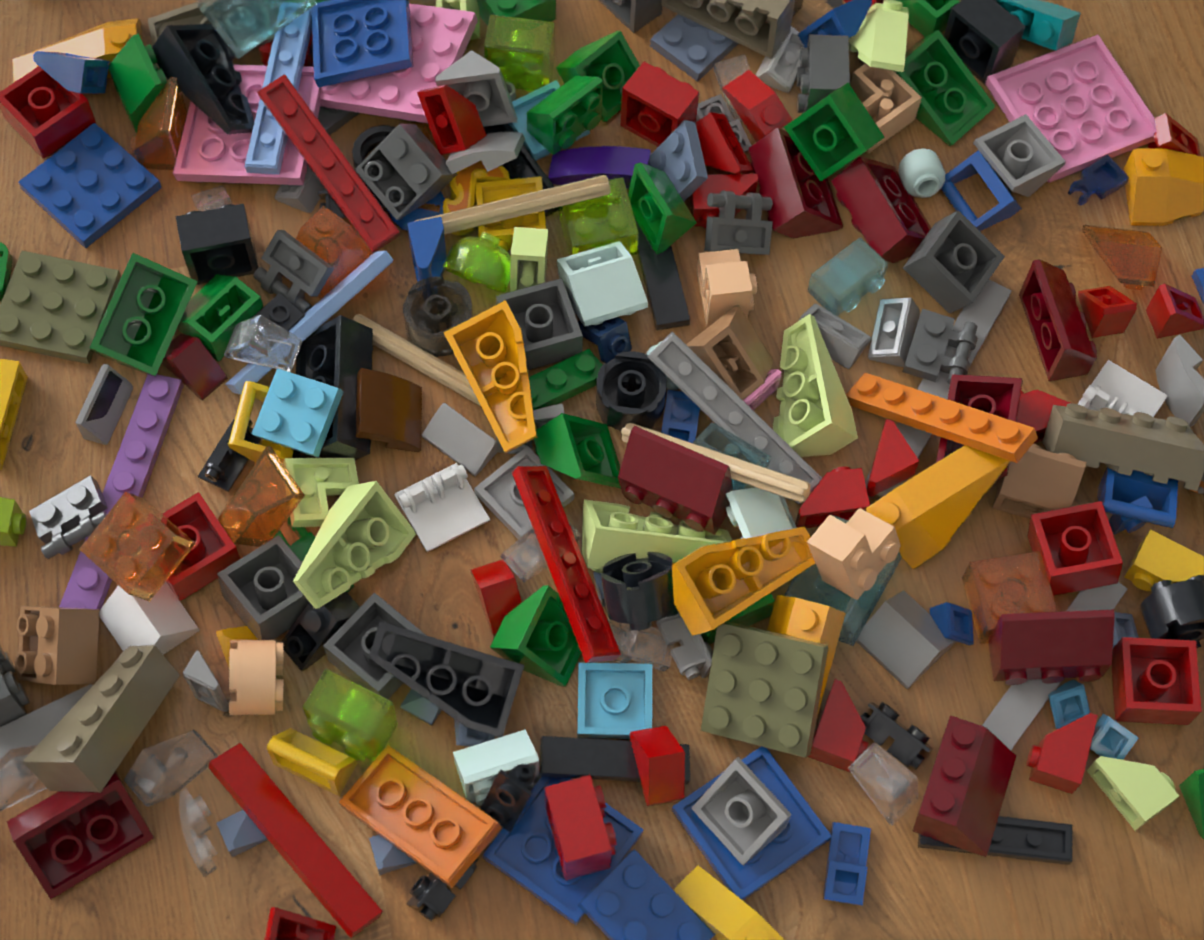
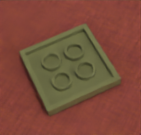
[0,250,121,364]
[701,621,829,758]

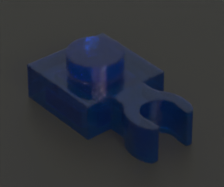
[1068,155,1129,206]

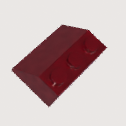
[748,128,843,239]
[831,156,931,263]
[1019,259,1097,382]
[936,374,1023,480]
[618,426,734,535]
[988,609,1115,685]
[913,715,1017,857]
[7,770,154,900]

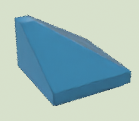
[1048,680,1090,729]
[1090,714,1139,760]

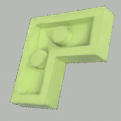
[282,458,359,527]

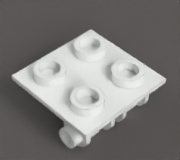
[1078,360,1167,417]
[394,463,490,552]

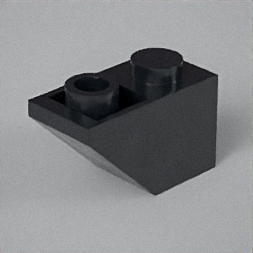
[281,591,360,671]

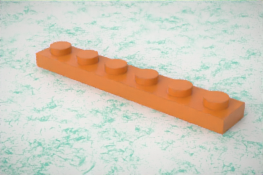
[846,373,1038,463]

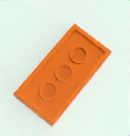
[339,745,501,888]

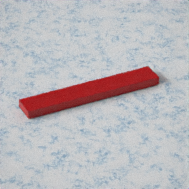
[257,74,400,254]
[512,466,621,663]
[208,743,383,939]

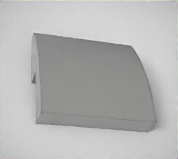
[446,132,525,174]
[1155,334,1204,427]

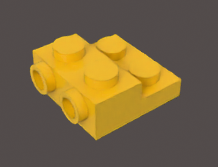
[476,176,547,257]

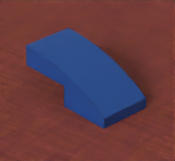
[661,390,700,444]
[823,822,871,905]

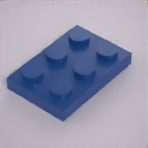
[578,849,715,940]

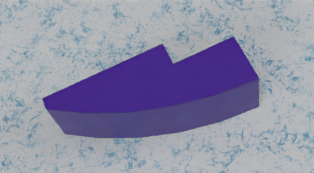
[548,146,651,194]

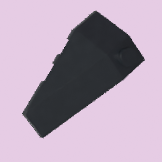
[152,23,254,135]
[369,621,524,737]

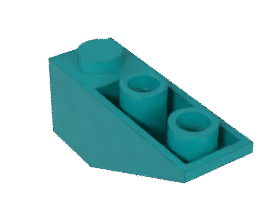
[996,0,1081,51]

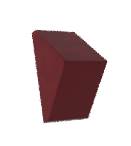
[162,333,228,400]

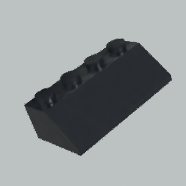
[292,315,373,460]

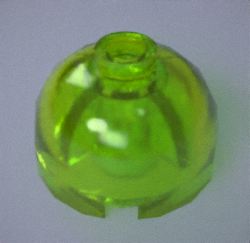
[443,232,511,293]

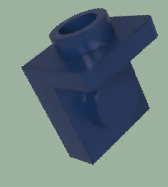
[578,317,632,364]

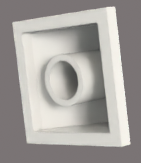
[99,574,200,655]

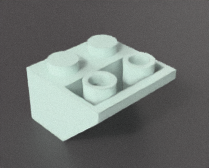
[557,241,649,327]
[726,488,797,539]
[453,729,540,805]

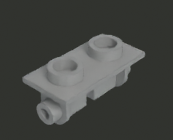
[656,613,713,680]

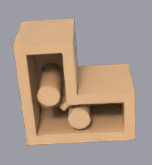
[850,63,922,154]
[696,249,757,328]
[807,508,901,600]

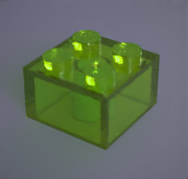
[484,15,555,92]
[558,178,639,256]
[302,668,398,762]

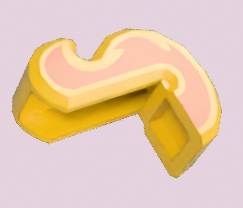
[443,160,510,236]

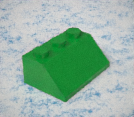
[89,252,198,377]

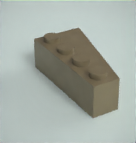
[661,0,795,59]
[1042,403,1204,491]
[22,645,180,792]

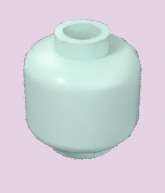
[899,148,945,198]

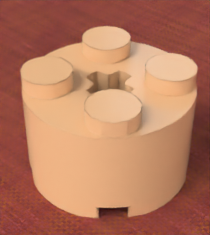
[229,640,284,715]

